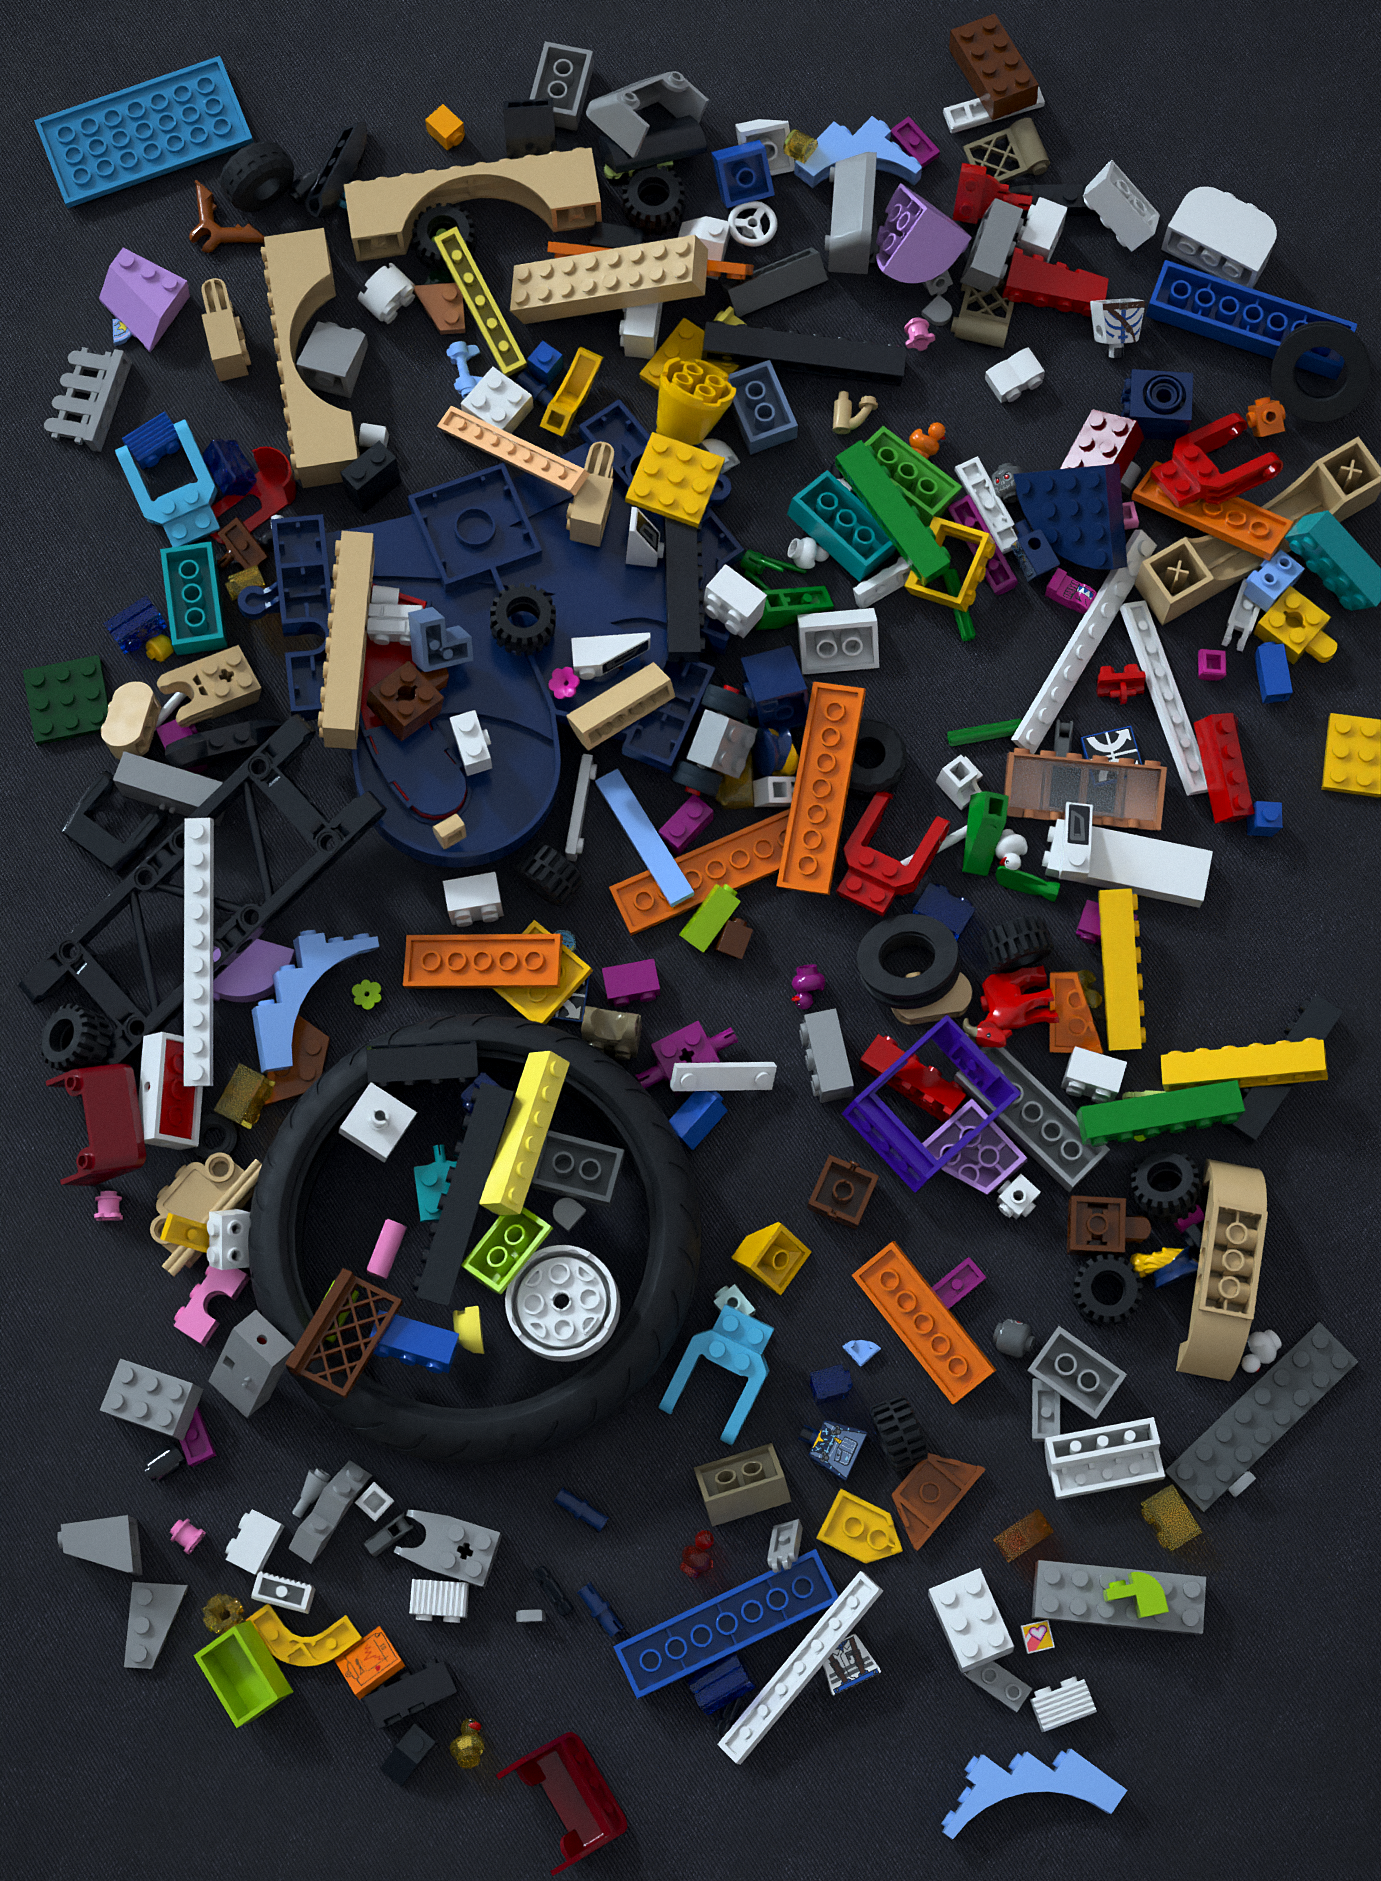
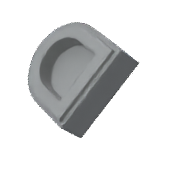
[922,294,952,326]
[553,1198,587,1232]
[1228,1471,1256,1497]
[516,1610,546,1623]

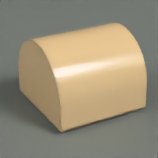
[432,814,467,849]

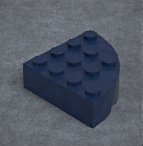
[1013,463,1128,570]

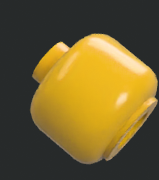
[146,634,174,662]

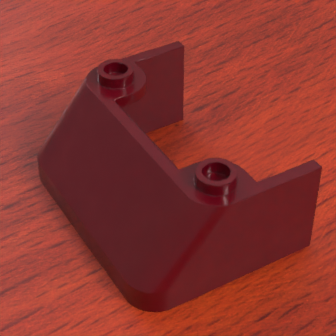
[46,1064,146,1186]
[496,1732,627,1876]

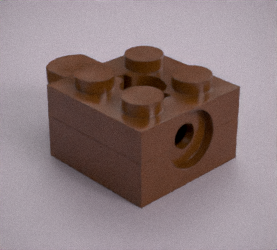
[366,661,449,742]
[1067,1196,1151,1257]

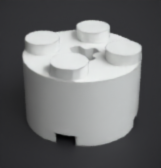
[358,263,415,324]

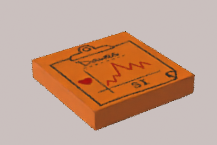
[334,1626,405,1700]

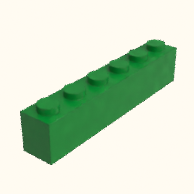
[835,440,951,586]
[1076,1080,1245,1147]

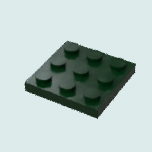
[23,655,109,745]

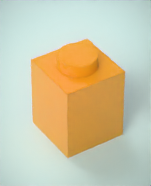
[425,104,465,151]

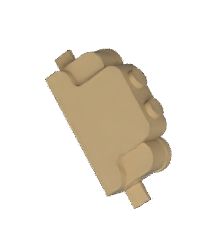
[150,1153,262,1277]

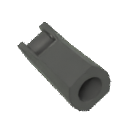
[1054,719,1073,768]
[364,1513,414,1558]

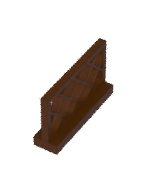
[285,1268,403,1399]

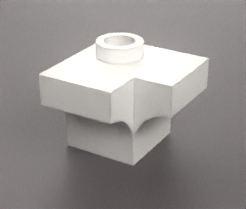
[936,755,983,810]

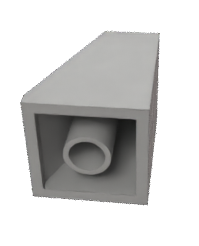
[296,322,368,398]
[58,1515,143,1576]

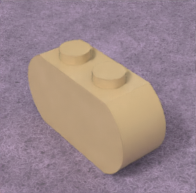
[101,682,162,760]
[892,972,972,1025]

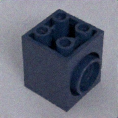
[1120,369,1193,440]
[741,645,809,730]

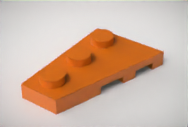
[1050,972,1104,1053]

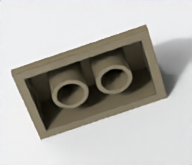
[694,1443,791,1527]

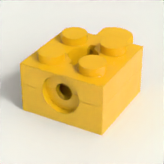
[1253,586,1337,665]

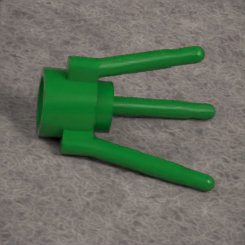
[740,549,806,590]

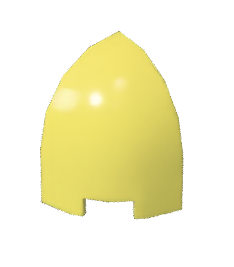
[453,1306,484,1354]

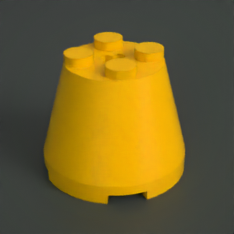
[656,357,736,446]

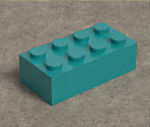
[787,470,896,582]
[1284,510,1381,611]
[160,542,228,656]

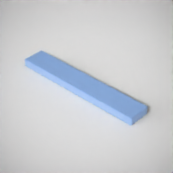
[595,769,694,908]

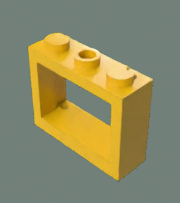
[905,516,996,612]

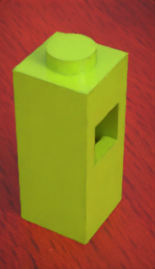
[679,884,741,953]

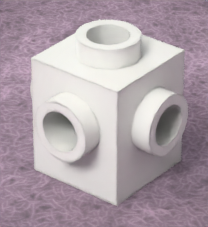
[997,1174,1041,1220]

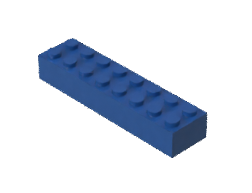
[1145,260,1357,380]
[613,1549,838,1699]

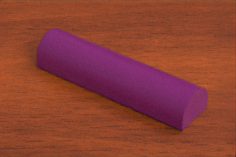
[947,495,1018,595]

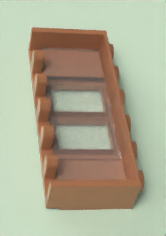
[1004,748,1167,831]

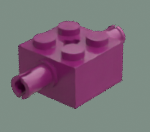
[636,1021,738,1097]

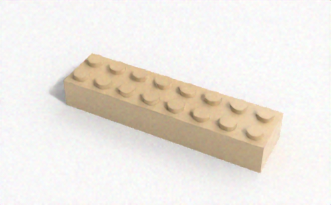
[510,235,708,324]
[318,531,375,749]

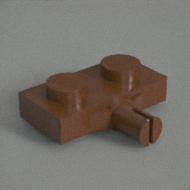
[217,517,270,574]

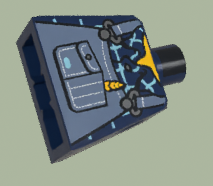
[1011,520,1060,583]
[798,1420,868,1483]

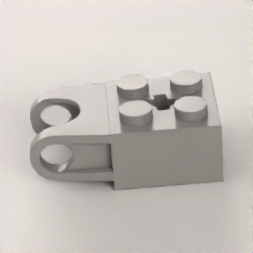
[394,1510,502,1588]

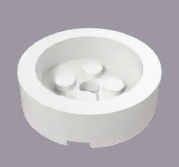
[505,1245,620,1362]

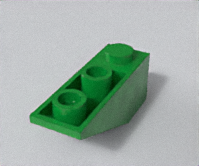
[962,791,1009,876]

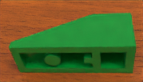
[755,586,834,630]

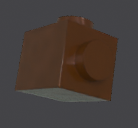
[713,917,753,959]

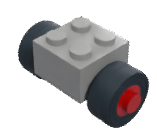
[672,684,757,796]

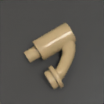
[833,391,878,434]

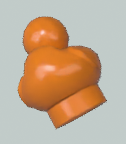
[909,422,946,460]

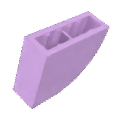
[213,928,296,1002]

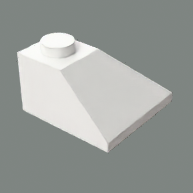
[735,119,795,175]
[678,216,730,280]

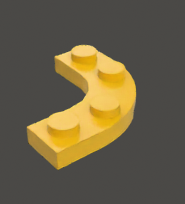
[246,1603,362,1667]

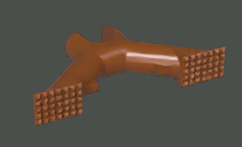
[189,180,265,253]

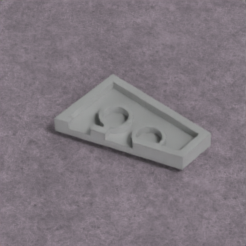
[124,1582,189,1669]

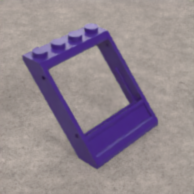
[842,1015,1022,1193]

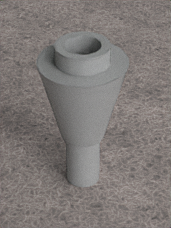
[292,1468,331,1518]

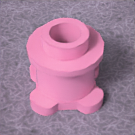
[904,317,935,351]
[94,1191,123,1221]
[170,1518,206,1554]

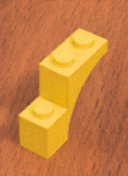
[540,347,603,437]

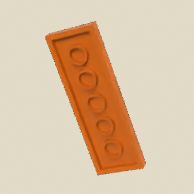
[1132,461,1294,561]
[403,934,563,989]
[851,1241,996,1405]

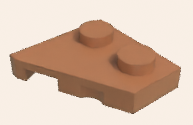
[414,283,465,335]

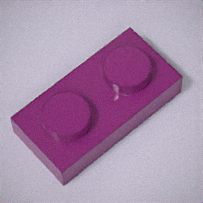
[890,116,940,168]
[932,1257,987,1309]
[179,1406,217,1467]

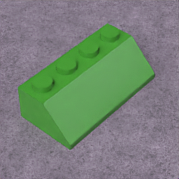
[864,426,962,527]

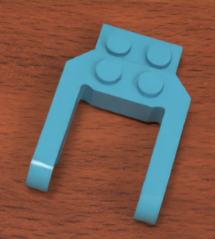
[115,419,221,547]
[659,1304,775,1446]

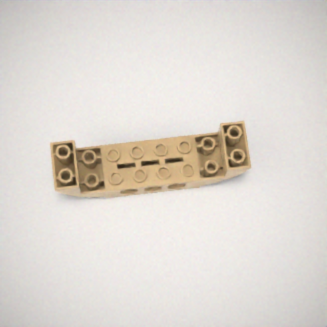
[1176,1159,1268,1381]

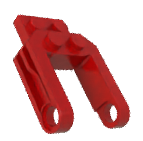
[1150,413,1283,509]
[836,792,951,917]

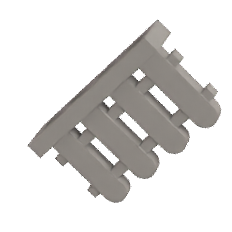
[44,347,132,452]

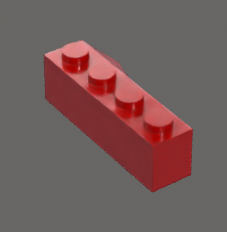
[1002,247,1109,317]
[1194,713,1254,824]
[859,1034,966,1124]

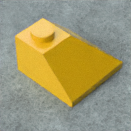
[731,1222,811,1296]

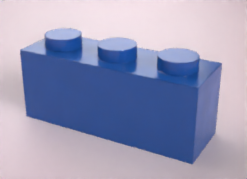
[369,1310,459,1374]

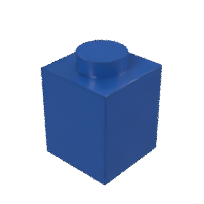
[527,341,564,386]
[1246,801,1283,836]

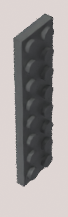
[1164,1322,1358,1513]

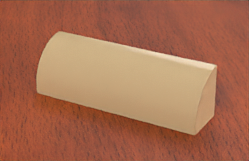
[566,662,675,750]

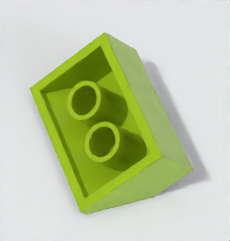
[461,1207,553,1294]

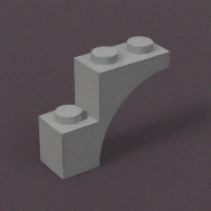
[288,1460,372,1564]

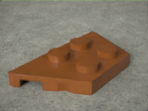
[262,1014,330,1106]
[891,1453,986,1551]

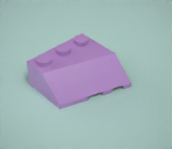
[99,248,190,352]
[922,1099,1028,1195]

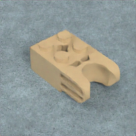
[202,278,251,382]
[566,442,614,547]
[157,645,261,728]

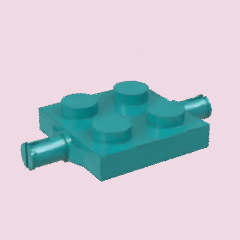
[414,1145,457,1223]

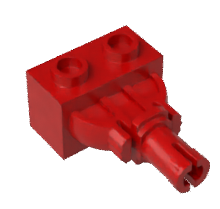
[952,163,1033,224]

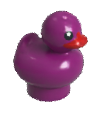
[791,964,826,1009]

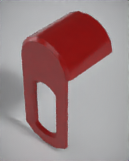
[210,447,297,545]

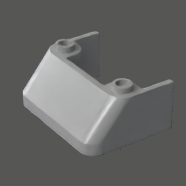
[586,71,709,158]
[824,152,877,274]

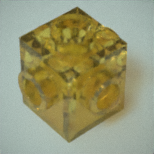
[202,1593,245,1635]

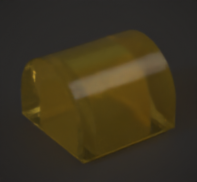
[783,129,818,164]

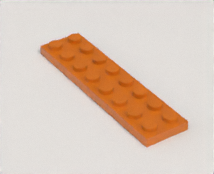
[547,241,754,280]
[776,681,866,895]
[609,809,790,936]

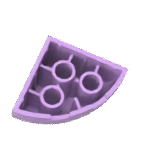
[876,183,972,283]

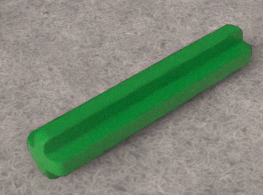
[943,568,976,642]
[947,719,1022,746]

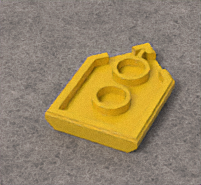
[816,1489,903,1564]

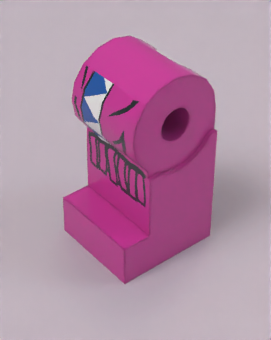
[1045,567,1097,614]

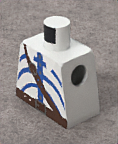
[1090,298,1145,358]

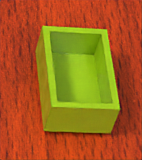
[193,1620,293,1728]

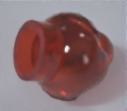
[679,1530,714,1579]

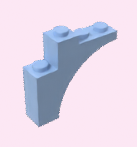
[794,116,922,188]

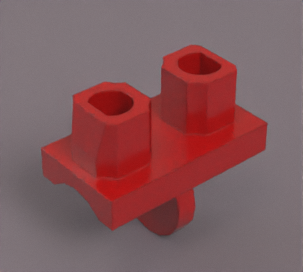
[1096,664,1146,705]

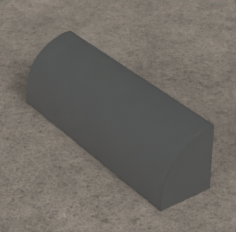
[721,247,828,317]

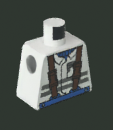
[823,1634,881,1696]

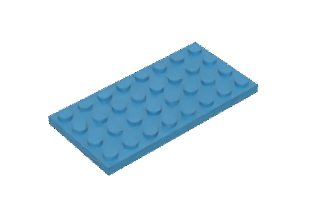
[34,56,254,208]

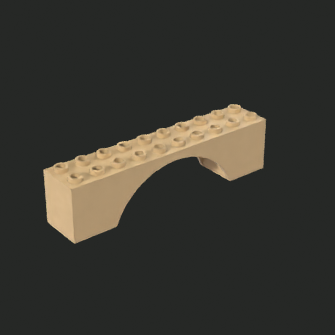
[344,147,602,262]
[261,228,360,488]
[1134,436,1381,626]

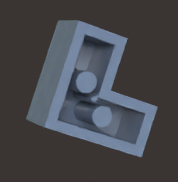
[408,607,473,672]

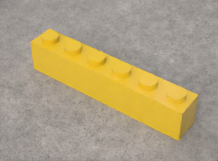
[1098,888,1146,1051]
[1161,1038,1328,1092]

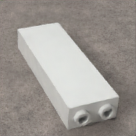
[1042,819,1213,908]

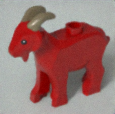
[963,966,1059,1048]

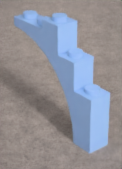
[251,930,379,1073]
[941,1749,1127,1839]

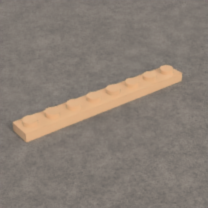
[437,406,590,495]

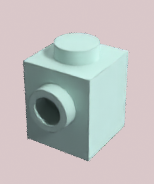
[713,1284,755,1316]

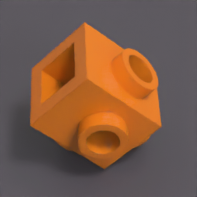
[1246,397,1285,437]

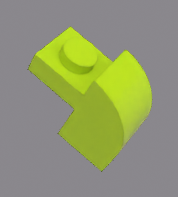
[1103,1572,1169,1619]

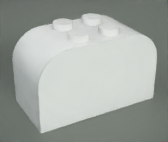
[1161,187,1277,289]

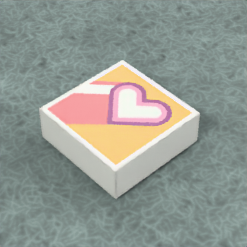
[1020,1620,1055,1654]

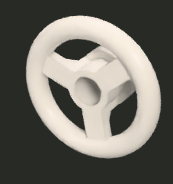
[728,201,777,247]

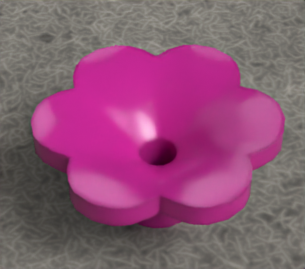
[548,667,580,699]

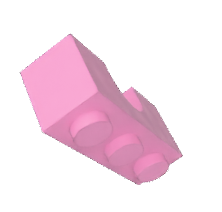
[174,1266,250,1347]

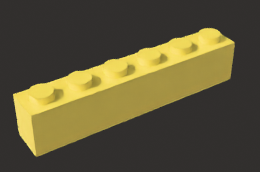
[434,227,527,377]
[479,1051,570,1215]

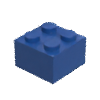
[711,140,775,208]

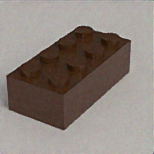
[949,13,1039,121]

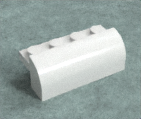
[1044,1417,1165,1500]

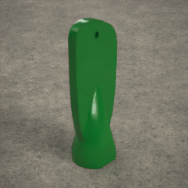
[996,866,1060,902]

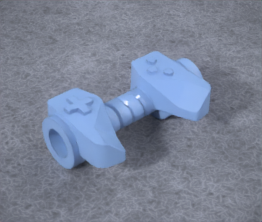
[446,341,483,399]

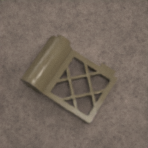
[963,118,1050,183]
[951,279,1014,348]

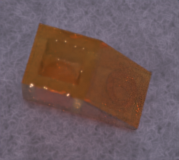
[993,1509,1054,1563]

